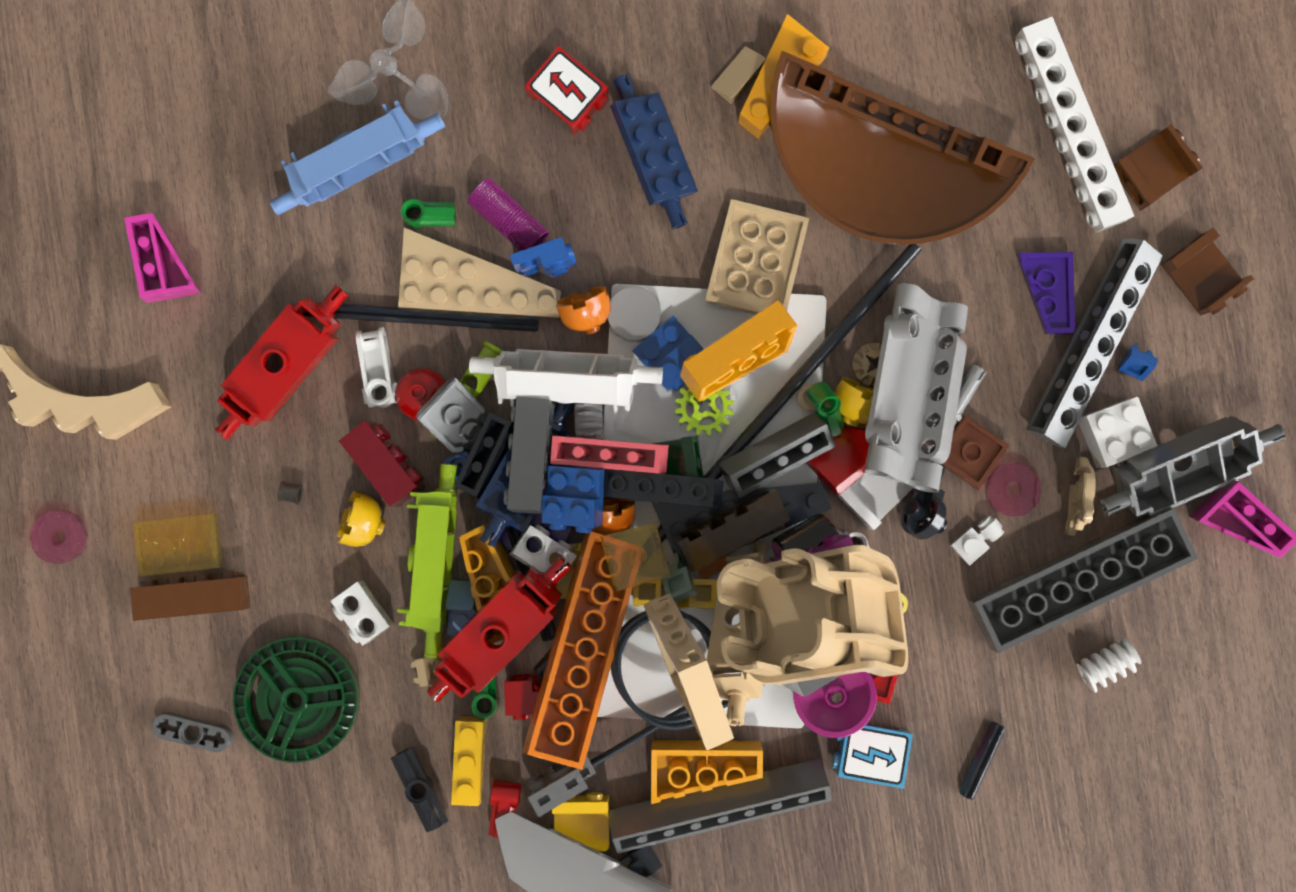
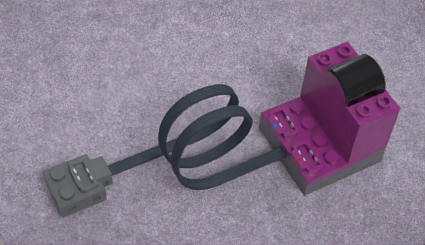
[524,513,854,817]

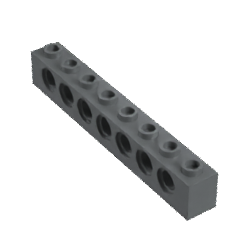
[1026,238,1163,448]

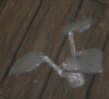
[327,0,450,120]

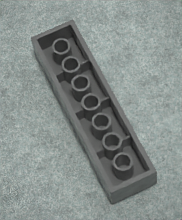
[967,508,1198,653]

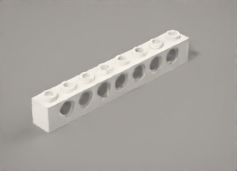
[1015,17,1134,233]

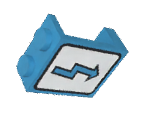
[832,725,913,789]

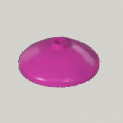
[793,672,877,738]

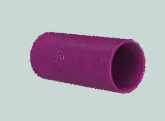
[467,178,549,251]

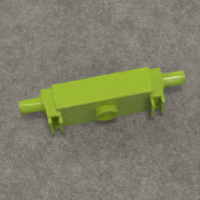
[397,464,458,658]

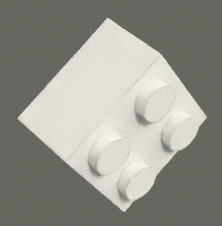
[1078,397,1157,468]

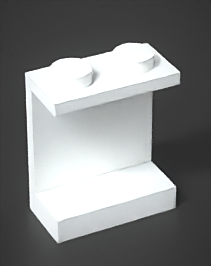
[832,473,913,530]

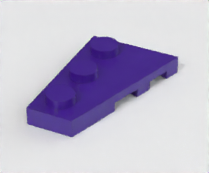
[1017,252,1075,334]

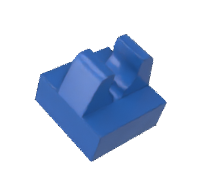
[1118,344,1158,381]

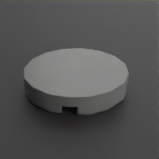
[608,287,661,341]

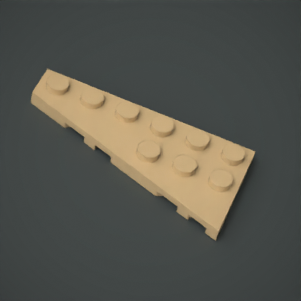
[398,228,562,319]

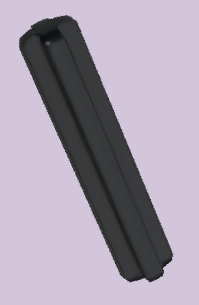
[959,722,1006,800]

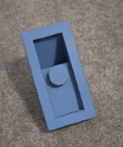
[445,580,477,635]

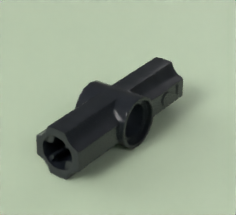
[391,746,449,833]

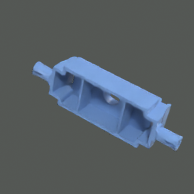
[269,100,445,216]

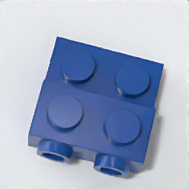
[510,237,577,277]
[632,315,704,392]
[542,465,604,533]

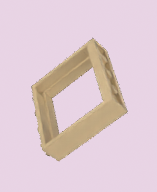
[644,593,734,750]

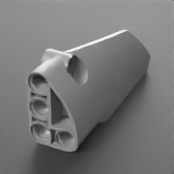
[495,811,673,892]

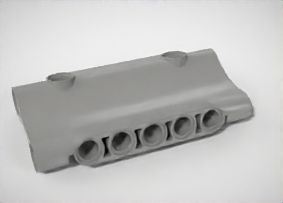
[864,283,969,492]

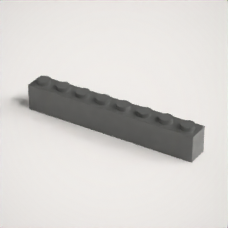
[608,758,832,854]

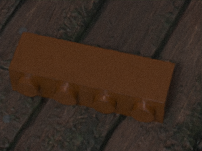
[130,572,250,621]

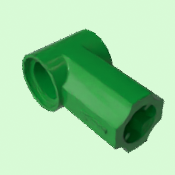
[401,199,456,229]
[807,382,845,437]
[472,676,500,719]

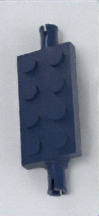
[610,74,698,230]
[475,402,575,548]

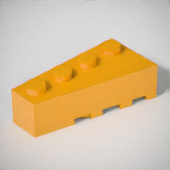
[680,300,798,402]
[651,740,763,804]

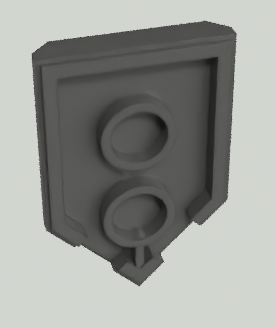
[416,377,489,453]

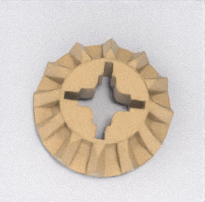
[852,343,882,386]

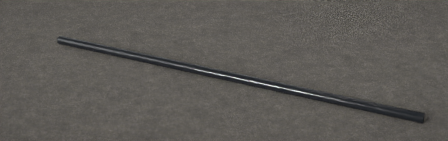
[533,244,922,677]

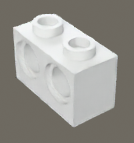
[509,524,577,584]
[331,580,394,646]

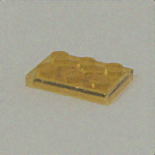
[133,513,222,577]

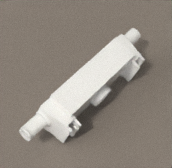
[469,349,663,413]

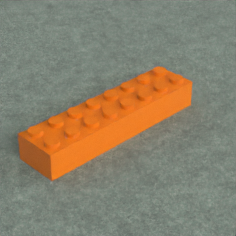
[522,532,643,770]

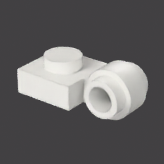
[950,515,1004,566]

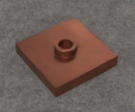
[942,414,1010,490]

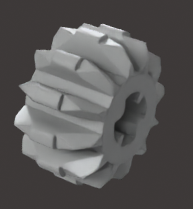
[575,403,603,440]

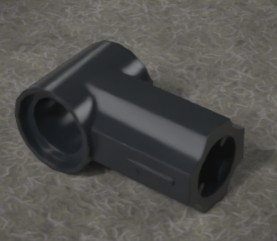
[618,845,662,877]

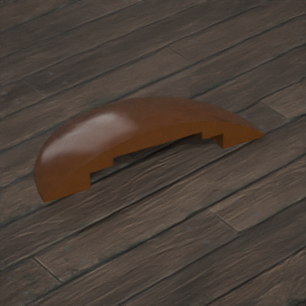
[770,51,1035,245]

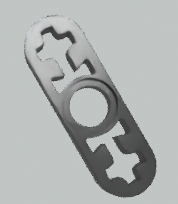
[152,712,233,752]

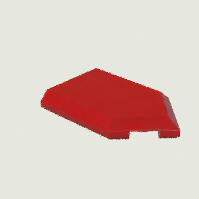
[806,427,869,496]

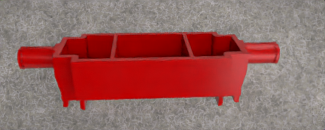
[215,284,349,440]
[427,556,573,702]

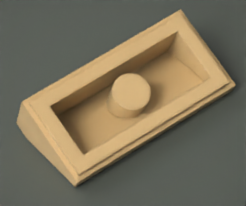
[711,46,766,104]

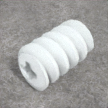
[1076,638,1141,693]

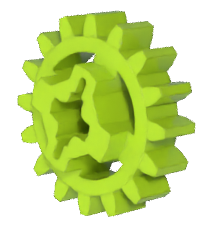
[675,388,734,437]

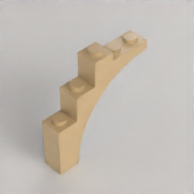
[0,344,172,440]

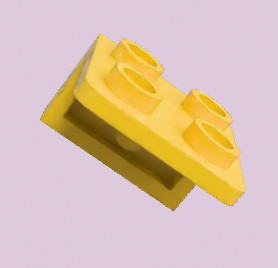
[552,792,609,851]

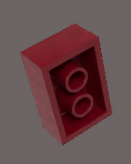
[339,420,425,507]

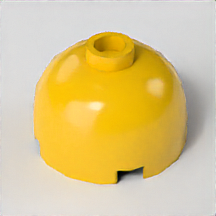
[835,377,874,427]
[337,491,386,547]

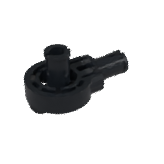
[901,464,947,539]

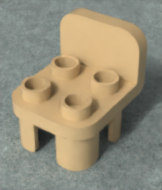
[717,545,908,685]

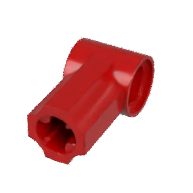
[488,780,521,838]

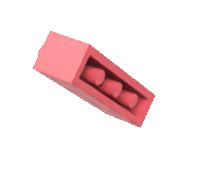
[550,436,669,473]

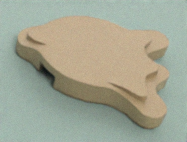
[1065,457,1096,536]

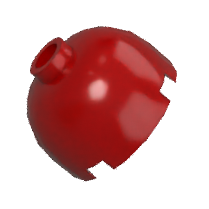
[395,368,446,421]

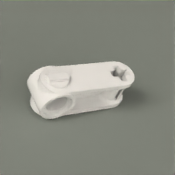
[356,327,397,408]

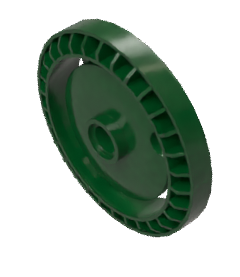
[233,636,360,763]

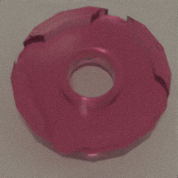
[985,463,1042,517]
[30,510,88,564]

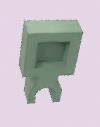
[661,552,697,604]

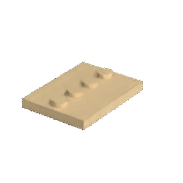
[705,199,810,315]

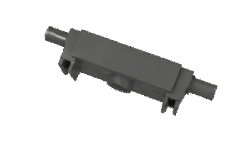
[1099,416,1286,517]

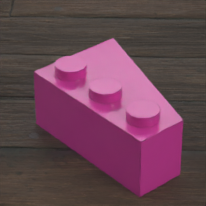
[124,213,201,303]
[1190,481,1296,558]

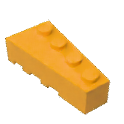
[738,14,829,140]
[459,523,516,644]

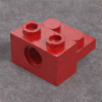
[504,673,541,720]

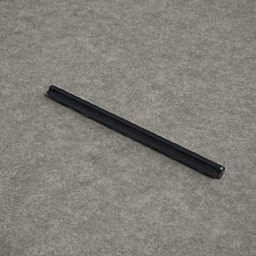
[301,302,539,332]

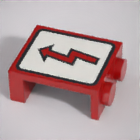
[524,46,609,135]

